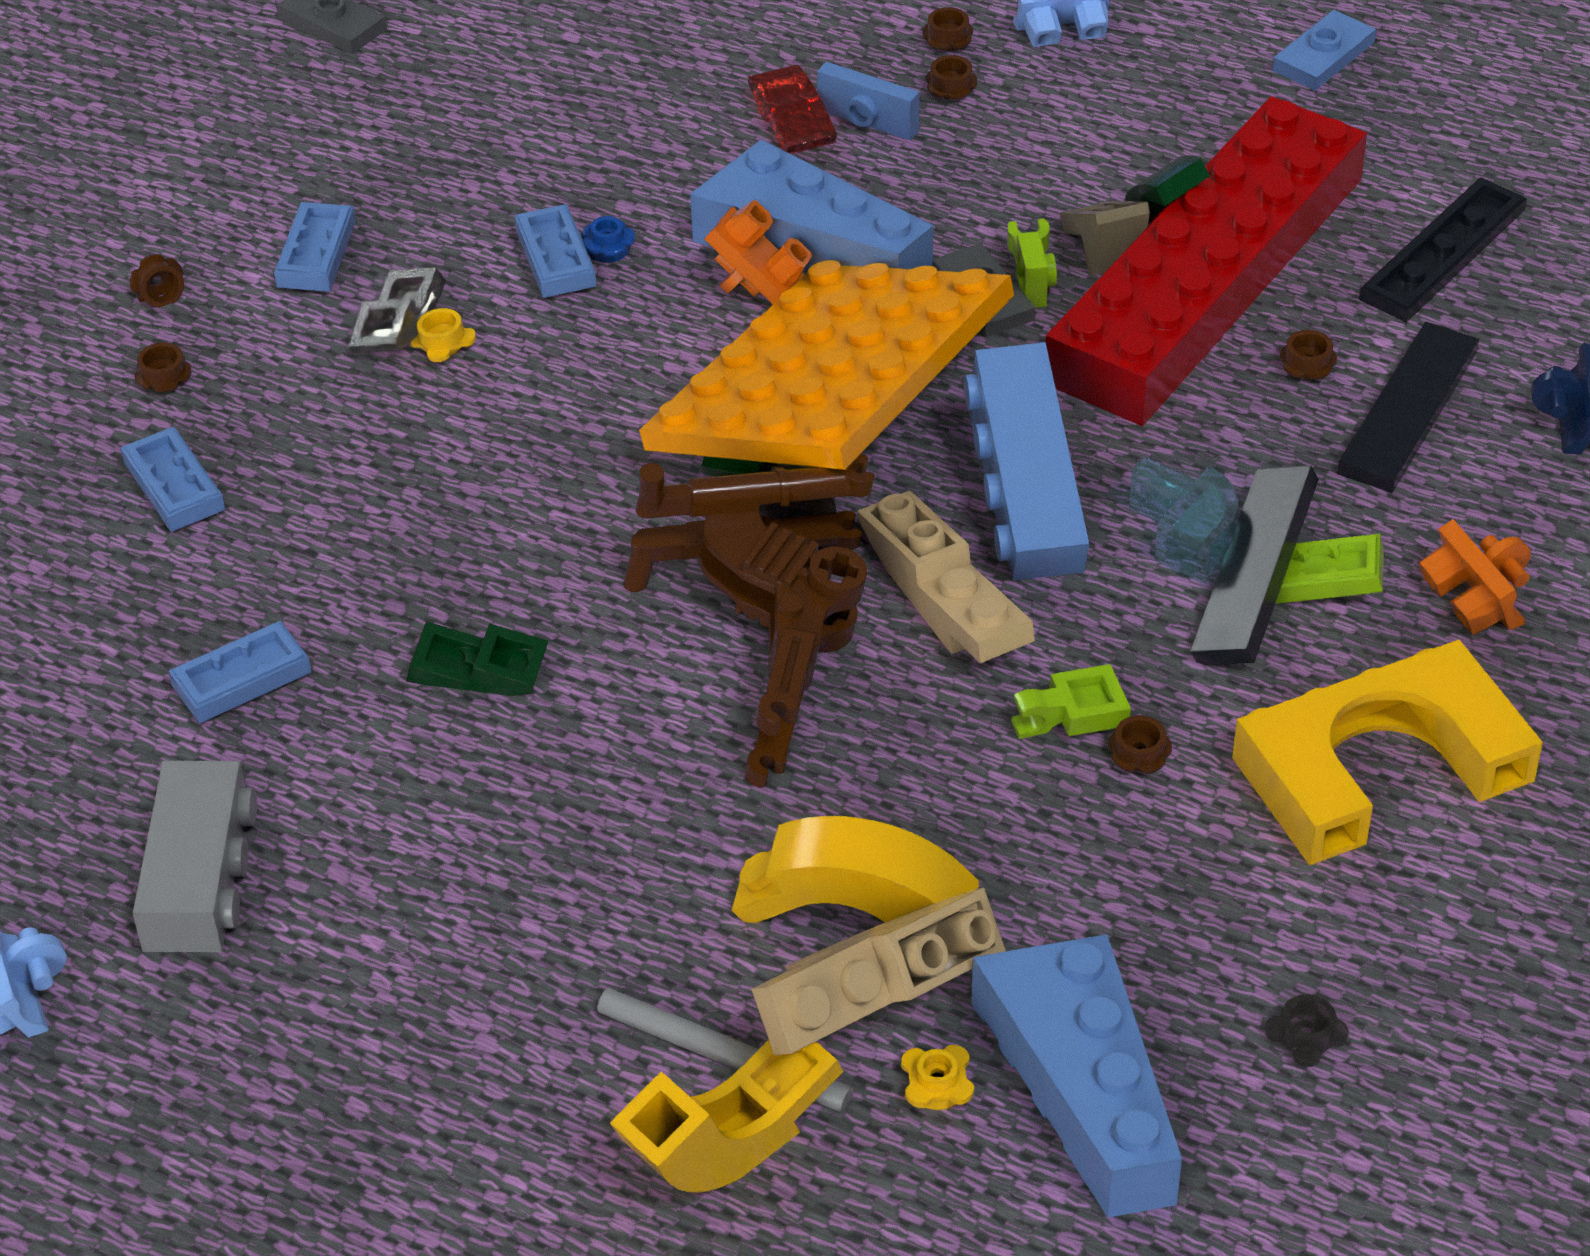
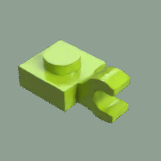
[1007,218,1057,308]
[1011,664,1131,739]

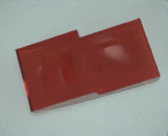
[748,64,837,154]

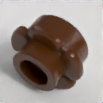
[923,7,973,51]
[926,55,977,99]
[130,254,184,308]
[1280,330,1337,380]
[135,342,192,392]
[1108,715,1172,774]

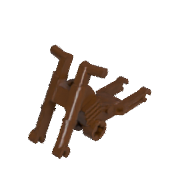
[623,454,875,788]

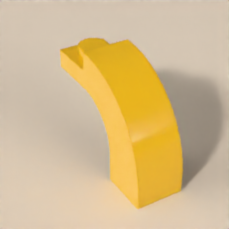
[731,816,980,923]
[610,1040,844,1193]

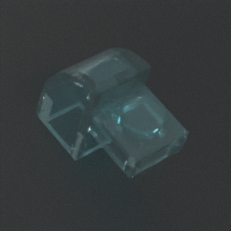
[1129,456,1238,585]

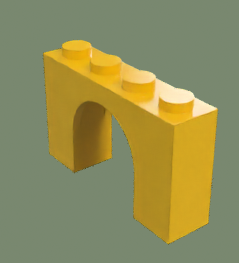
[1232,639,1543,866]

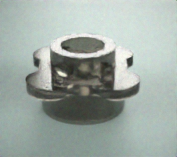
[1265,994,1349,1067]

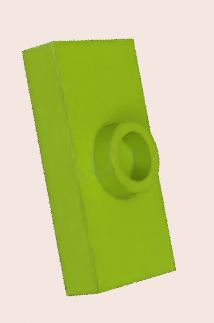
[1276,534,1384,604]

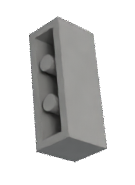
[133,761,257,952]

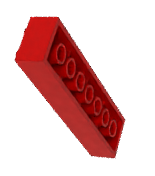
[1045,96,1367,427]

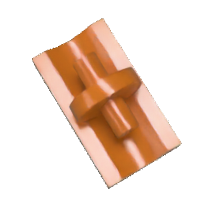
[704,200,812,304]
[1419,519,1531,635]

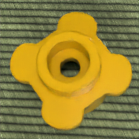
[409,308,476,362]
[901,1045,974,1110]

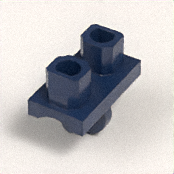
[1531,342,1590,455]

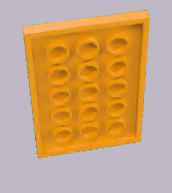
[639,260,1014,470]

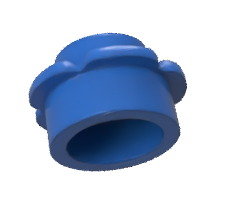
[582,216,635,263]

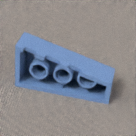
[690,139,933,274]
[964,342,1089,581]
[971,934,1182,1218]

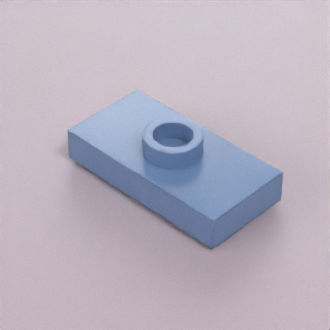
[1272,10,1376,91]
[817,62,920,141]
[274,202,356,292]
[514,204,597,298]
[120,427,225,532]
[169,620,312,724]

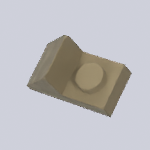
[1060,201,1150,276]

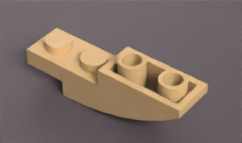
[857,491,1035,663]
[751,888,1006,1056]

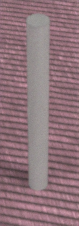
[597,988,854,1113]

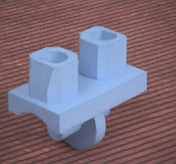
[1013,0,1110,47]
[0,927,67,1037]

